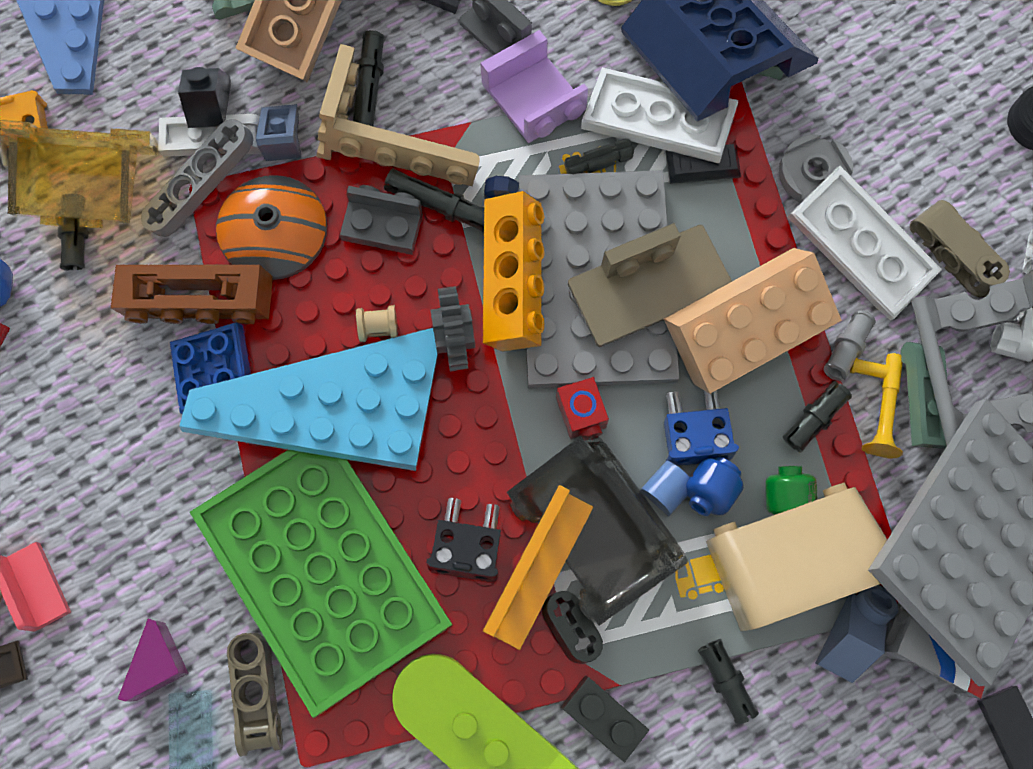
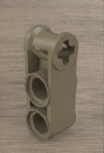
[909,200,1010,298]
[227,633,283,757]

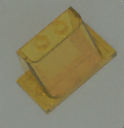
[0,120,158,228]

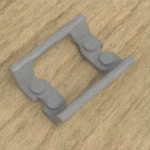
[911,270,1033,446]

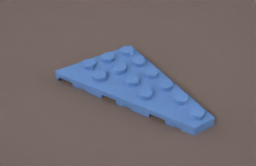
[16,0,104,95]

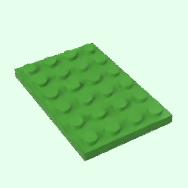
[190,450,453,718]

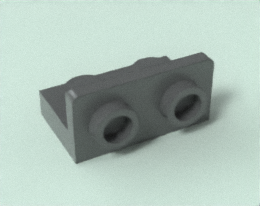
[459,0,532,55]
[340,185,423,255]

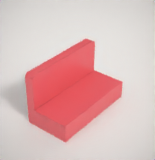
[0,542,71,632]

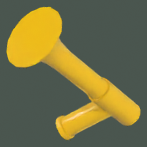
[850,353,903,459]

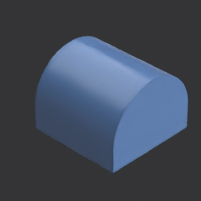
[640,461,690,517]

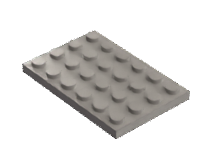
[519,170,679,388]
[868,398,1033,686]

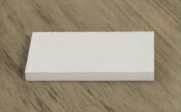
[581,67,739,164]
[787,166,942,320]

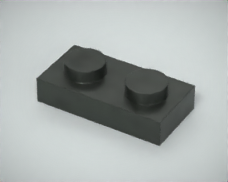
[560,675,649,763]

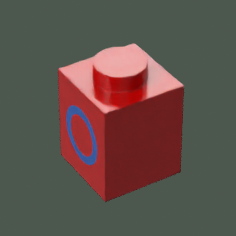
[556,377,609,441]

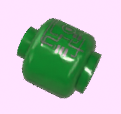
[765,466,817,515]

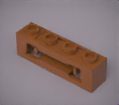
[110,265,273,324]

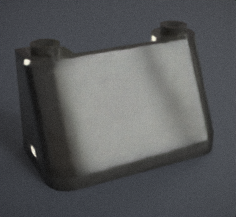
[507,435,688,626]

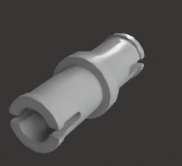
[824,310,876,381]

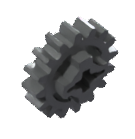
[430,286,475,371]

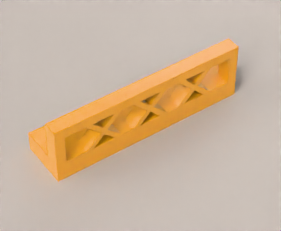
[483,485,593,650]

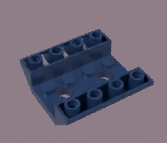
[621,0,819,122]

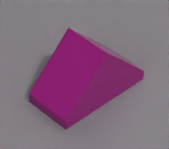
[118,619,189,702]

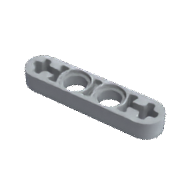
[141,119,253,237]

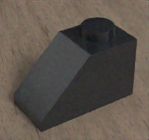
[178,67,231,128]

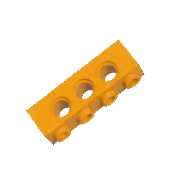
[483,191,545,352]

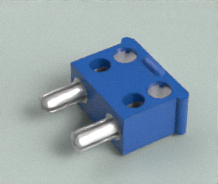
[664,390,739,466]

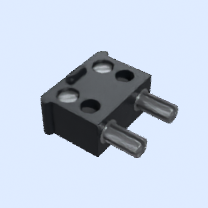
[426,498,501,582]

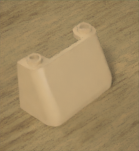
[706,482,887,631]

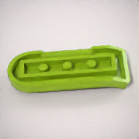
[393,654,579,769]

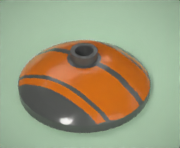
[216,175,327,280]

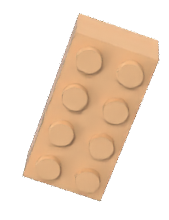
[235,0,342,82]
[664,248,842,394]

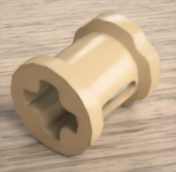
[356,305,398,342]

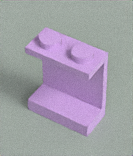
[480,30,588,143]

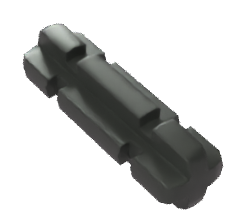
[564,138,634,175]

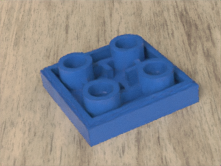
[170,322,251,414]

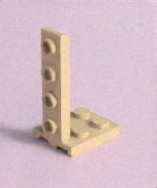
[316,44,480,186]

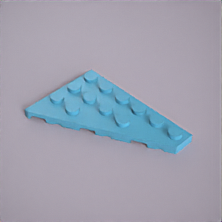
[179,328,438,471]

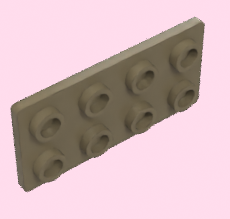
[568,223,732,347]

